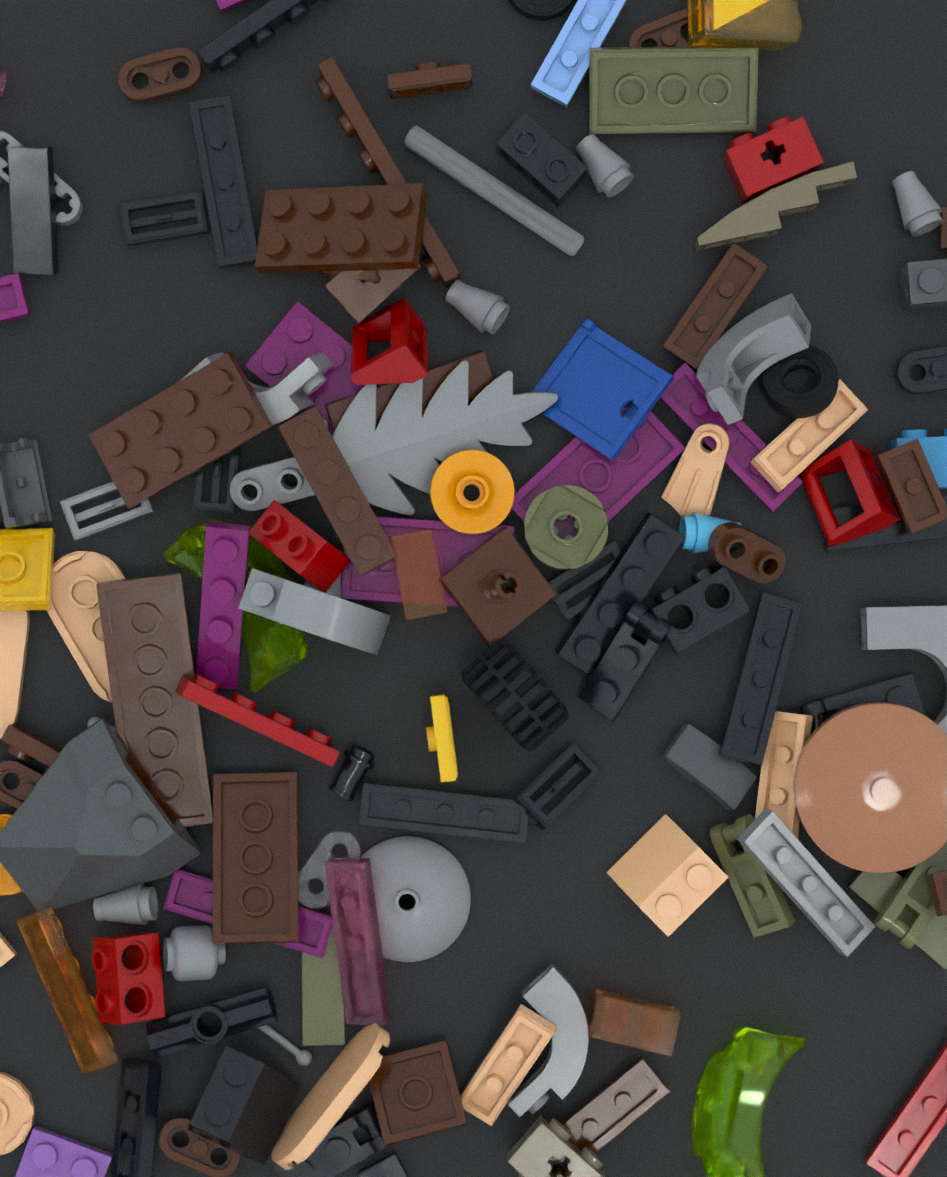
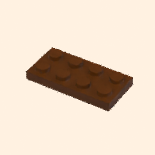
[255,183,428,273]
[88,353,273,509]
[213,772,299,945]

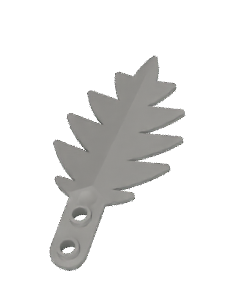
[230,359,558,516]

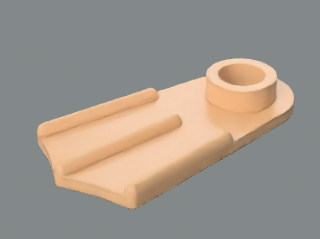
[661,423,729,517]

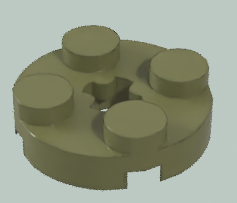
[524,485,608,570]

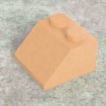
[606,814,729,937]

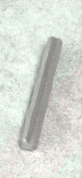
[404,126,584,256]

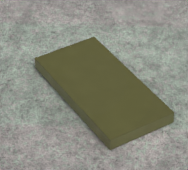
[589,46,759,134]

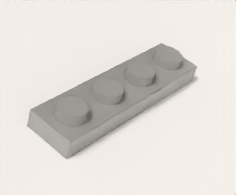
[737,809,875,957]

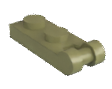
[710,814,795,938]
[873,842,947,950]

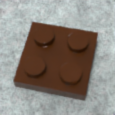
[369,1040,468,1146]

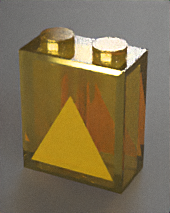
[688,0,802,51]

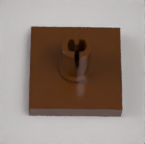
[438,527,557,646]

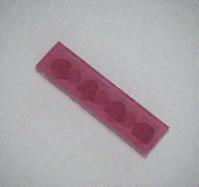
[325,858,391,1026]

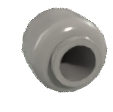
[162,925,226,981]

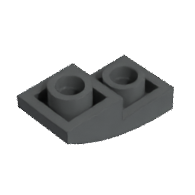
[662,723,757,810]

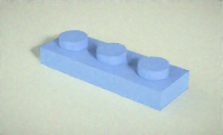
[530,0,627,108]

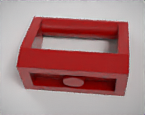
[351,298,428,385]
[799,439,901,546]

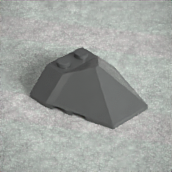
[0,718,202,913]

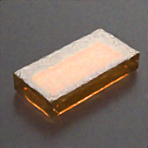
[390,529,448,620]

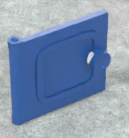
[532,318,674,461]

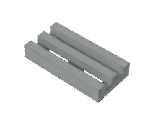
[60,481,154,541]

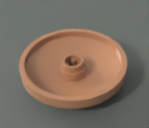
[793,702,947,873]

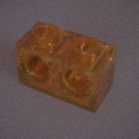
[588,989,681,1056]

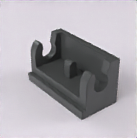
[0,438,54,529]

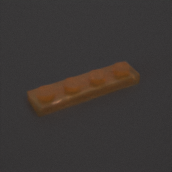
[16,906,119,1075]

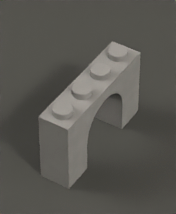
[860,606,947,734]

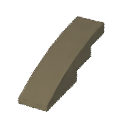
[694,161,857,252]

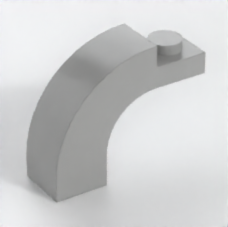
[696,293,811,425]
[180,352,333,425]
[238,568,391,655]
[508,963,589,1117]

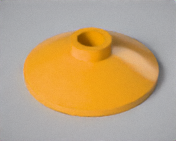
[430,450,514,534]

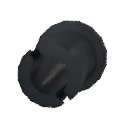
[329,744,375,801]

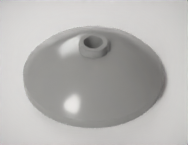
[345,836,471,962]

